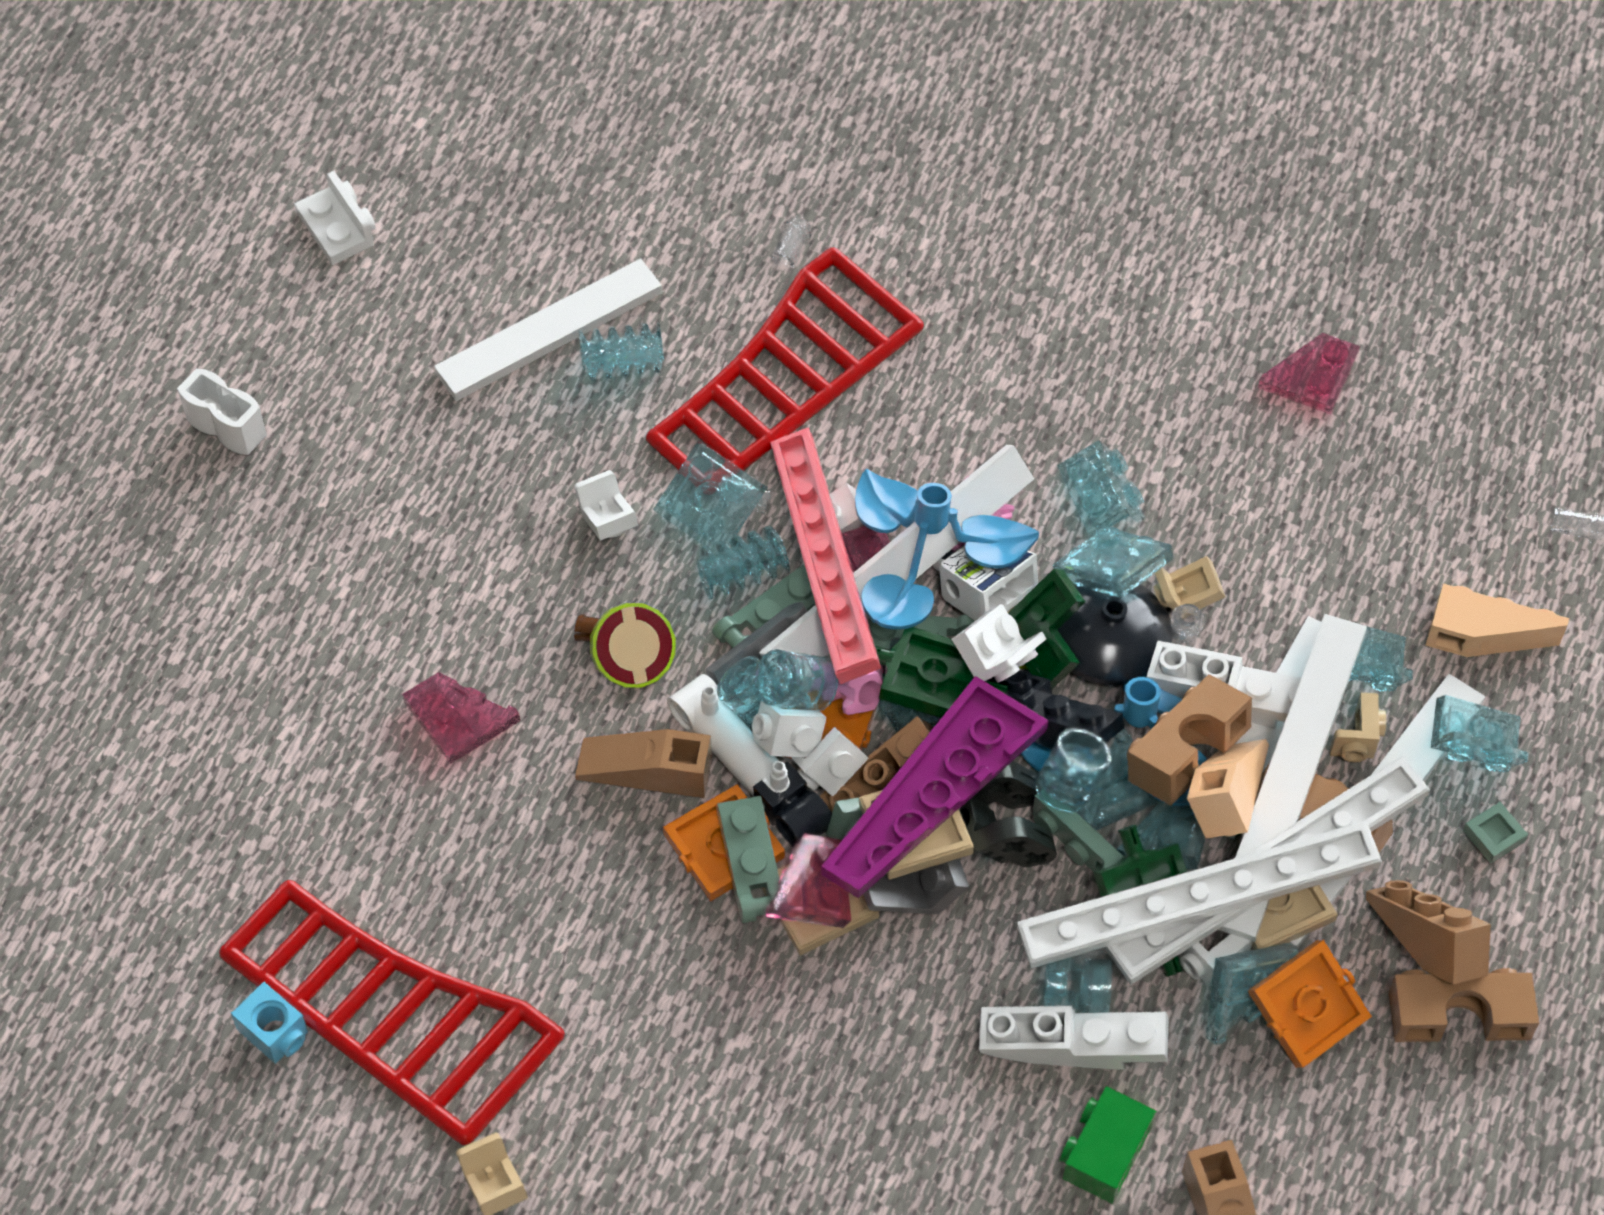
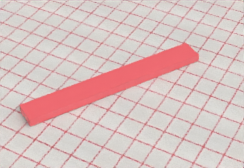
[770,428,881,684]

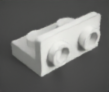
[294,171,376,265]
[952,604,1046,683]

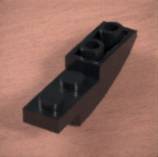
[988,671,1125,754]

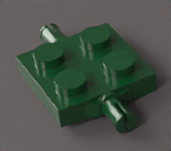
[875,627,1008,718]
[1093,825,1187,977]

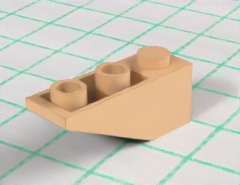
[1425,584,1569,657]
[1187,739,1269,839]

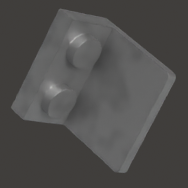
[845,829,969,914]

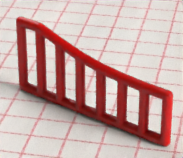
[646,247,924,496]
[219,880,565,1146]

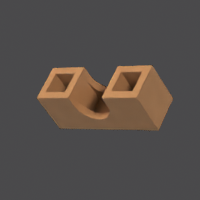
[1126,674,1252,806]
[1389,968,1539,1042]

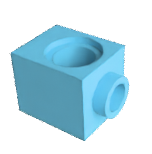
[231,982,308,1064]

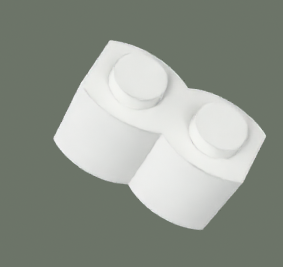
[177,369,267,455]

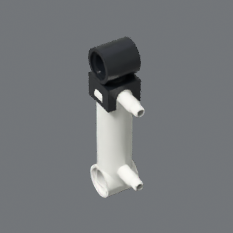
[667,674,832,851]

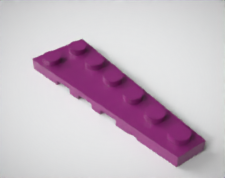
[821,676,1048,898]

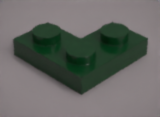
[1008,568,1086,689]

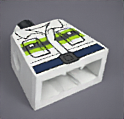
[933,546,1038,621]

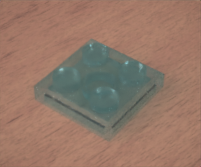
[653,440,768,556]
[1053,527,1173,598]

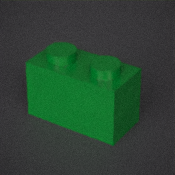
[1059,1086,1157,1204]

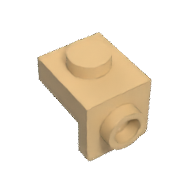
[1153,556,1226,617]
[1330,692,1386,762]
[456,1133,528,1215]

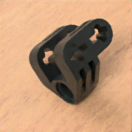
[959,761,1057,867]

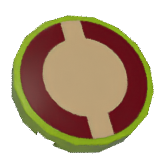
[590,603,676,688]

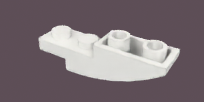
[1147,640,1301,729]
[979,1006,1169,1070]

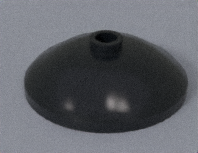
[1057,574,1173,686]

